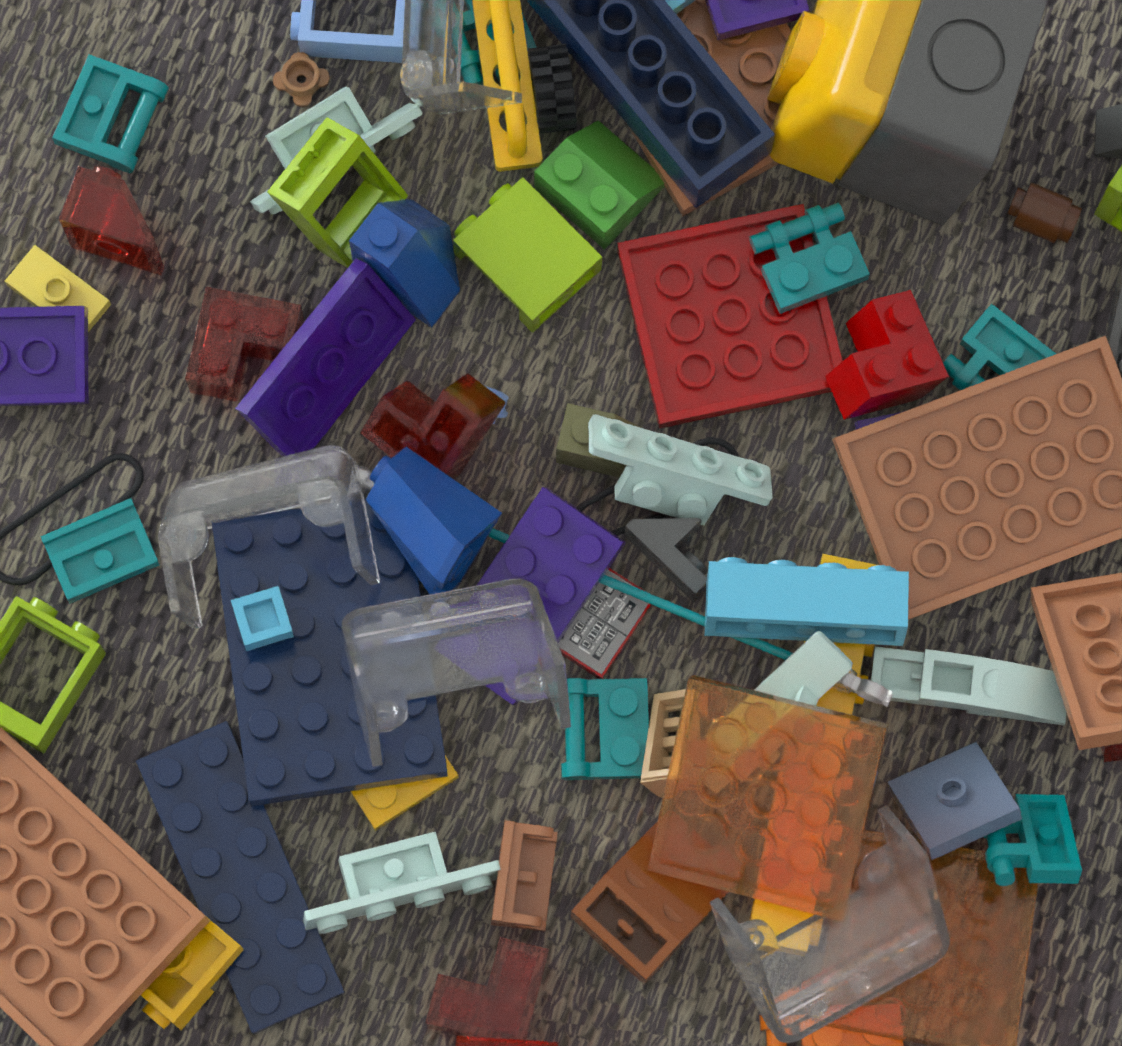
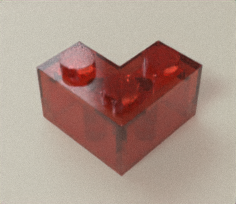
[185,287,305,402]
[360,373,506,479]
[425,937,549,1046]

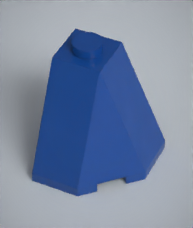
[349,199,460,328]
[366,447,502,603]

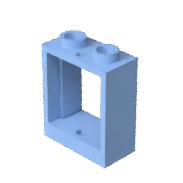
[290,0,418,64]

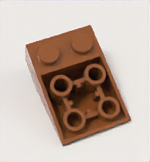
[571,808,745,985]

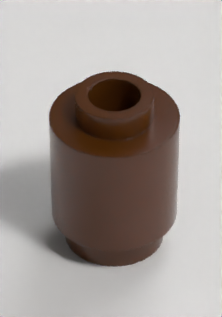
[1007,182,1082,243]

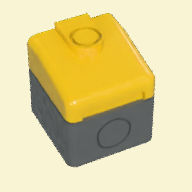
[767,0,1047,225]

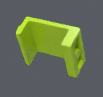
[453,177,602,333]

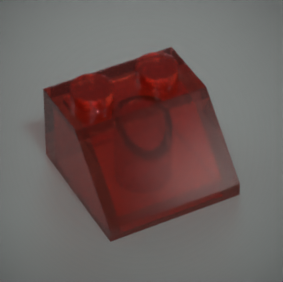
[59,166,164,275]

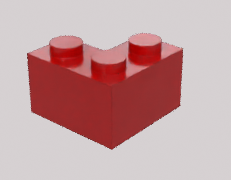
[825,290,949,420]

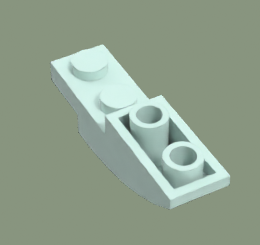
[871,646,1066,725]

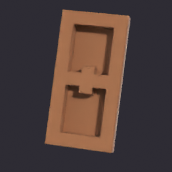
[491,820,558,932]

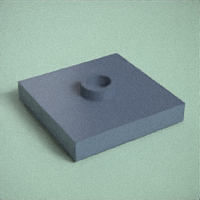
[887,742,1022,860]

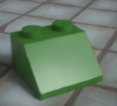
[534,121,665,250]

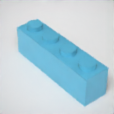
[704,557,909,646]

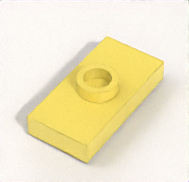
[5,245,111,332]

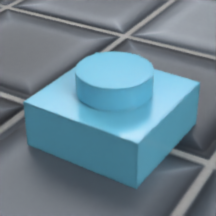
[231,586,294,651]

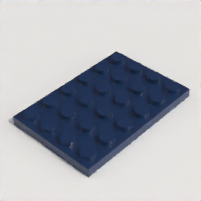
[212,498,448,807]

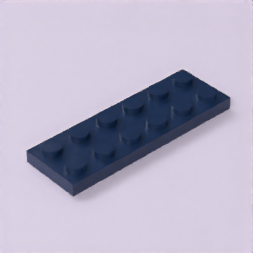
[136,721,345,1035]

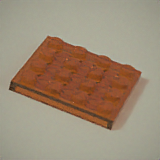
[648,675,889,922]
[812,826,1038,1046]

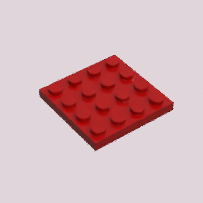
[617,204,842,429]

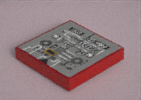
[554,568,652,679]

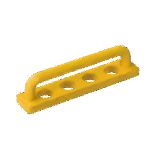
[472,0,543,172]

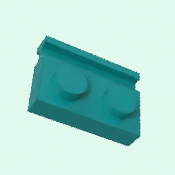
[40,498,160,604]

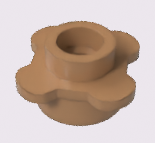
[273,52,330,107]

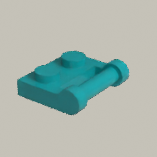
[52,54,169,174]
[559,678,649,780]

